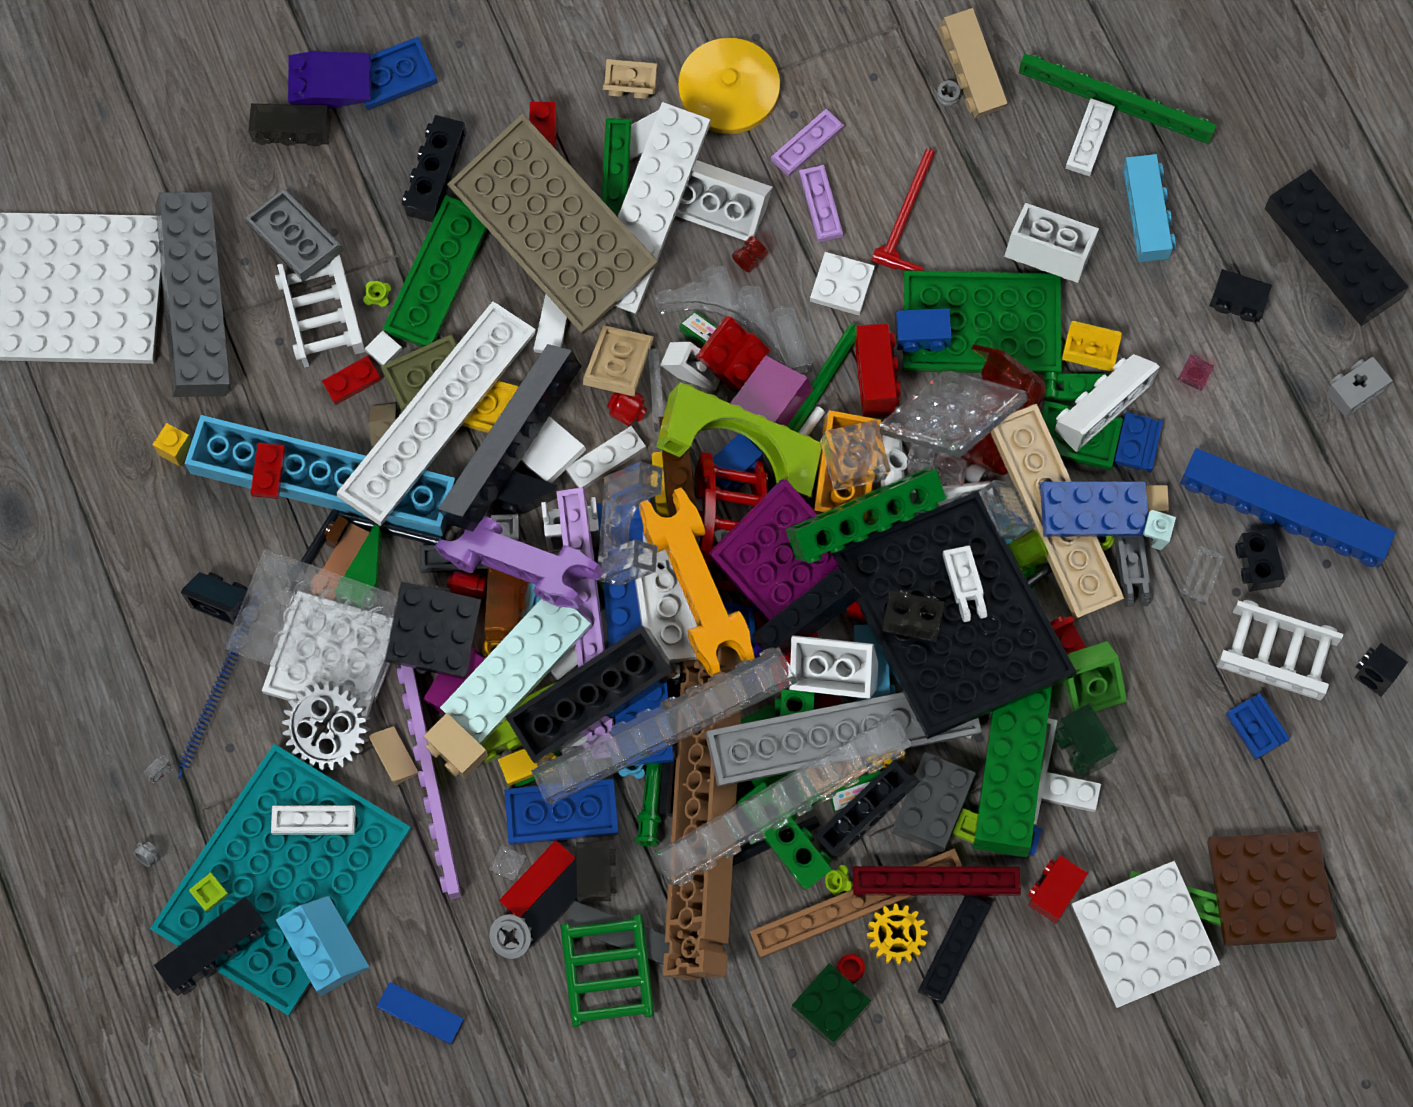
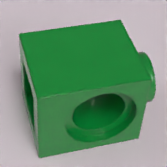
[775,690,814,716]

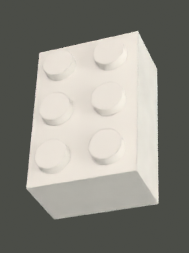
[1004,203,1099,283]

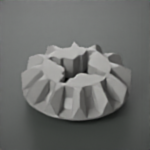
[489,914,533,959]

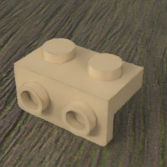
[603,59,658,99]

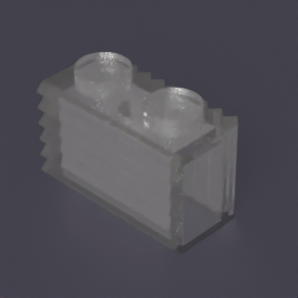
[979,480,1035,540]

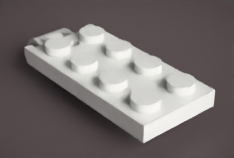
[631,533,697,662]

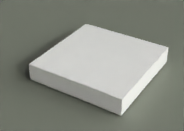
[520,416,586,483]

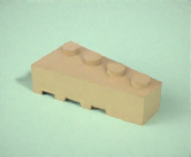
[937,8,1008,119]

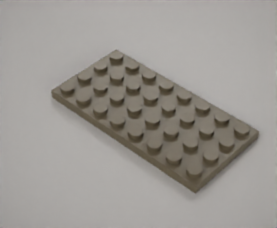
[447,113,660,335]

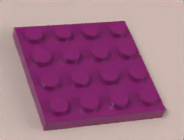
[708,479,838,622]

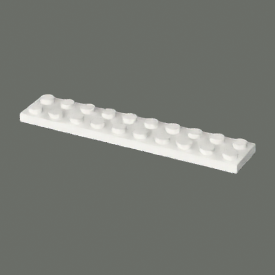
[337,301,536,526]

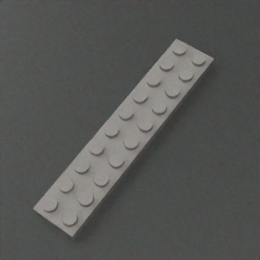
[705,692,982,787]

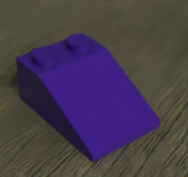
[288,51,371,114]

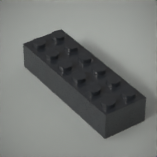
[1265,169,1409,326]
[505,625,678,765]

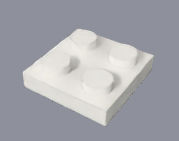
[810,252,875,316]

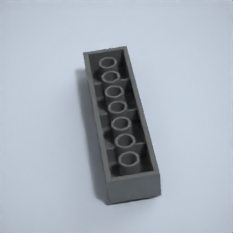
[156,192,230,397]

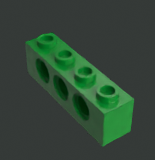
[736,782,832,890]

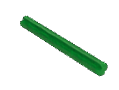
[787,324,856,433]

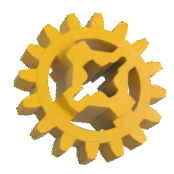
[867,904,928,966]

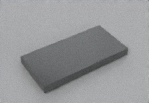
[244,188,344,282]

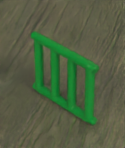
[561,914,654,1027]

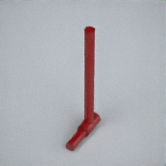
[871,149,935,271]

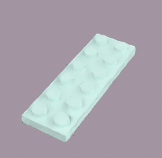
[440,599,593,745]

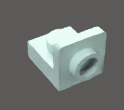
[1143,510,1176,550]

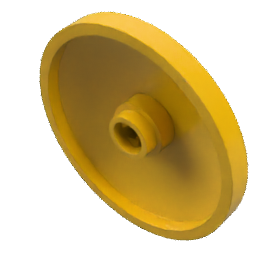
[678,38,780,134]

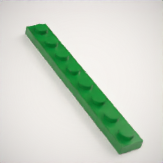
[1019,53,1217,144]

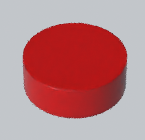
[837,954,865,983]

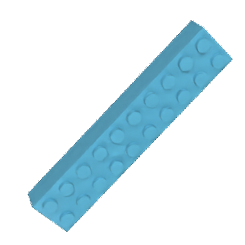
[184,415,456,537]

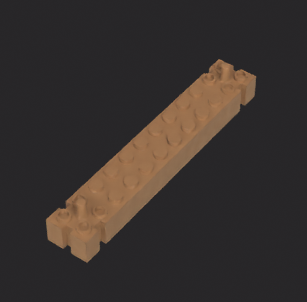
[663,647,744,981]

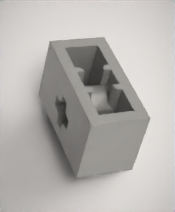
[1327,357,1393,418]

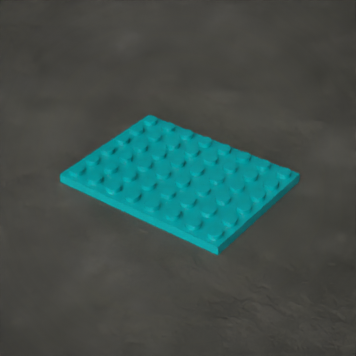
[150,744,412,1017]

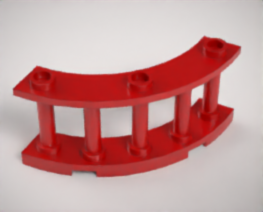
[694,452,768,607]

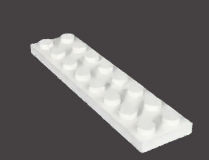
[615,102,711,315]

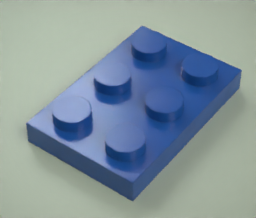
[364,37,438,111]

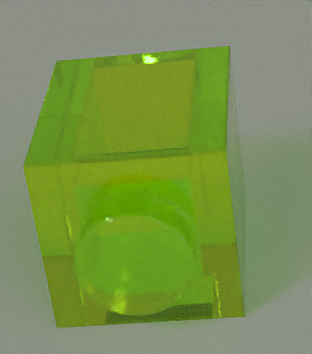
[1007,530,1049,573]

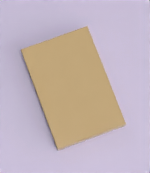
[583,325,654,396]

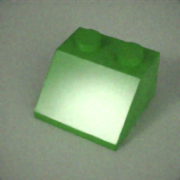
[1062,641,1127,718]

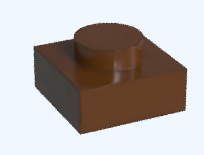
[324,516,349,549]

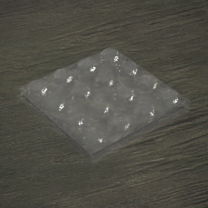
[878,371,1028,458]

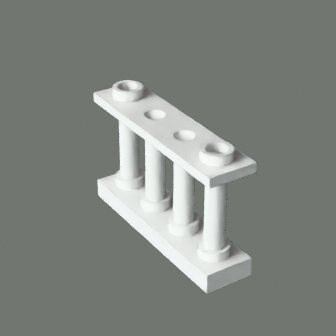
[275,254,365,368]
[1216,600,1343,701]

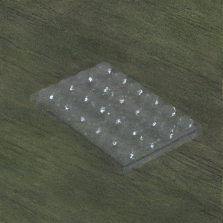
[224,549,398,703]

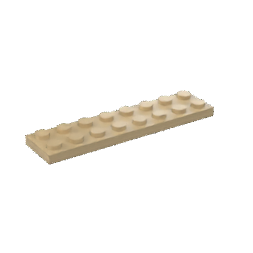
[987,404,1124,620]

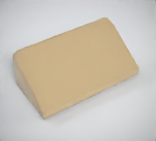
[368,726,418,786]

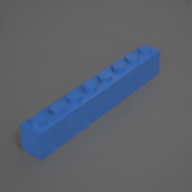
[1180,448,1396,568]

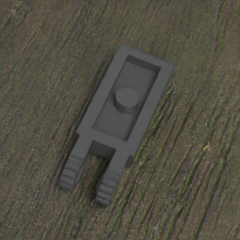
[1114,536,1150,607]

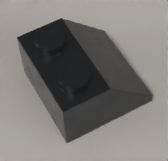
[181,572,252,627]

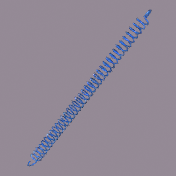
[178,593,262,779]

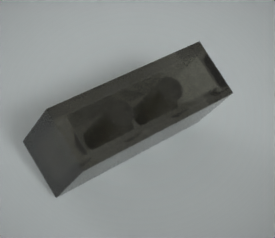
[248,103,331,147]

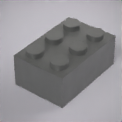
[892,752,976,854]

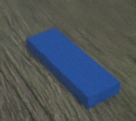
[377,982,464,1045]

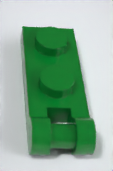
[1042,372,1110,402]

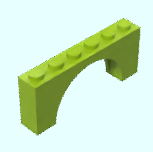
[656,382,823,501]

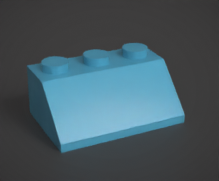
[276,896,370,997]

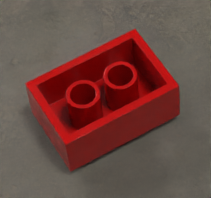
[855,323,901,418]

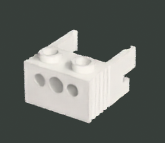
[542,497,600,552]

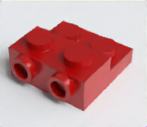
[696,316,770,391]

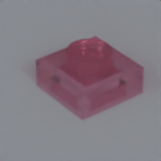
[1178,355,1214,391]

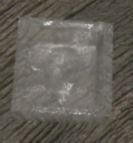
[820,420,891,491]

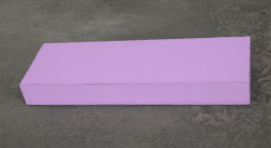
[771,109,844,177]
[799,165,843,243]

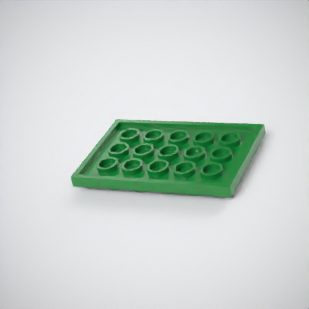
[903,271,1061,375]

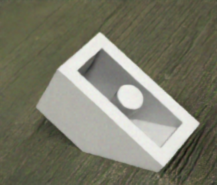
[660,342,720,391]

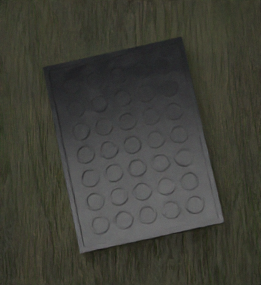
[832,491,1077,739]

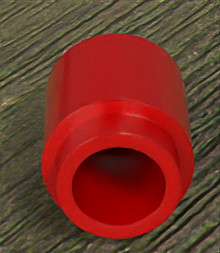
[446,571,487,599]

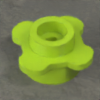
[363,281,391,307]
[825,865,853,896]

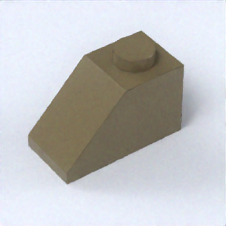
[369,403,398,449]

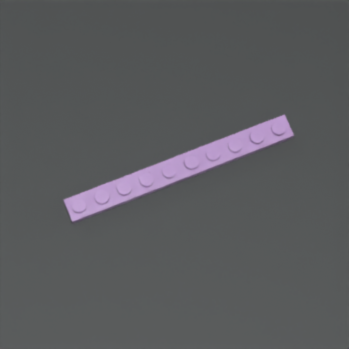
[556,487,618,761]
[397,665,462,899]

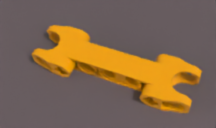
[639,488,755,678]

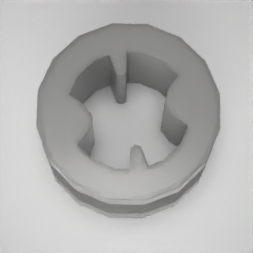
[937,80,960,107]

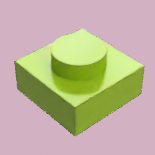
[952,808,977,844]
[189,872,229,913]

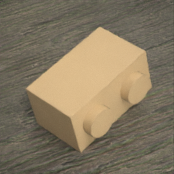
[424,713,488,779]

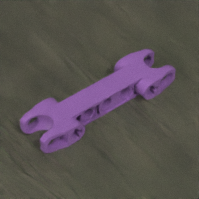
[434,516,604,609]

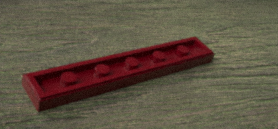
[853,866,1021,896]

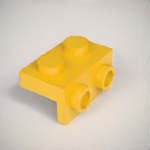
[1062,321,1122,372]

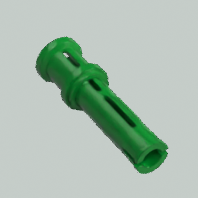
[634,763,663,847]

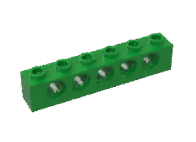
[785,468,946,563]

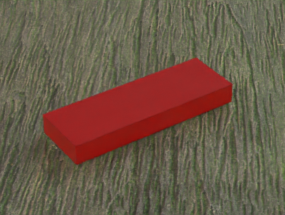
[499,840,576,918]

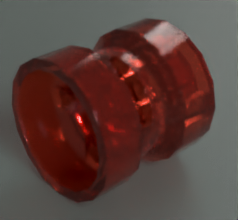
[732,236,768,273]

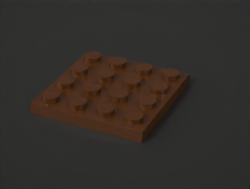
[1207,831,1337,946]

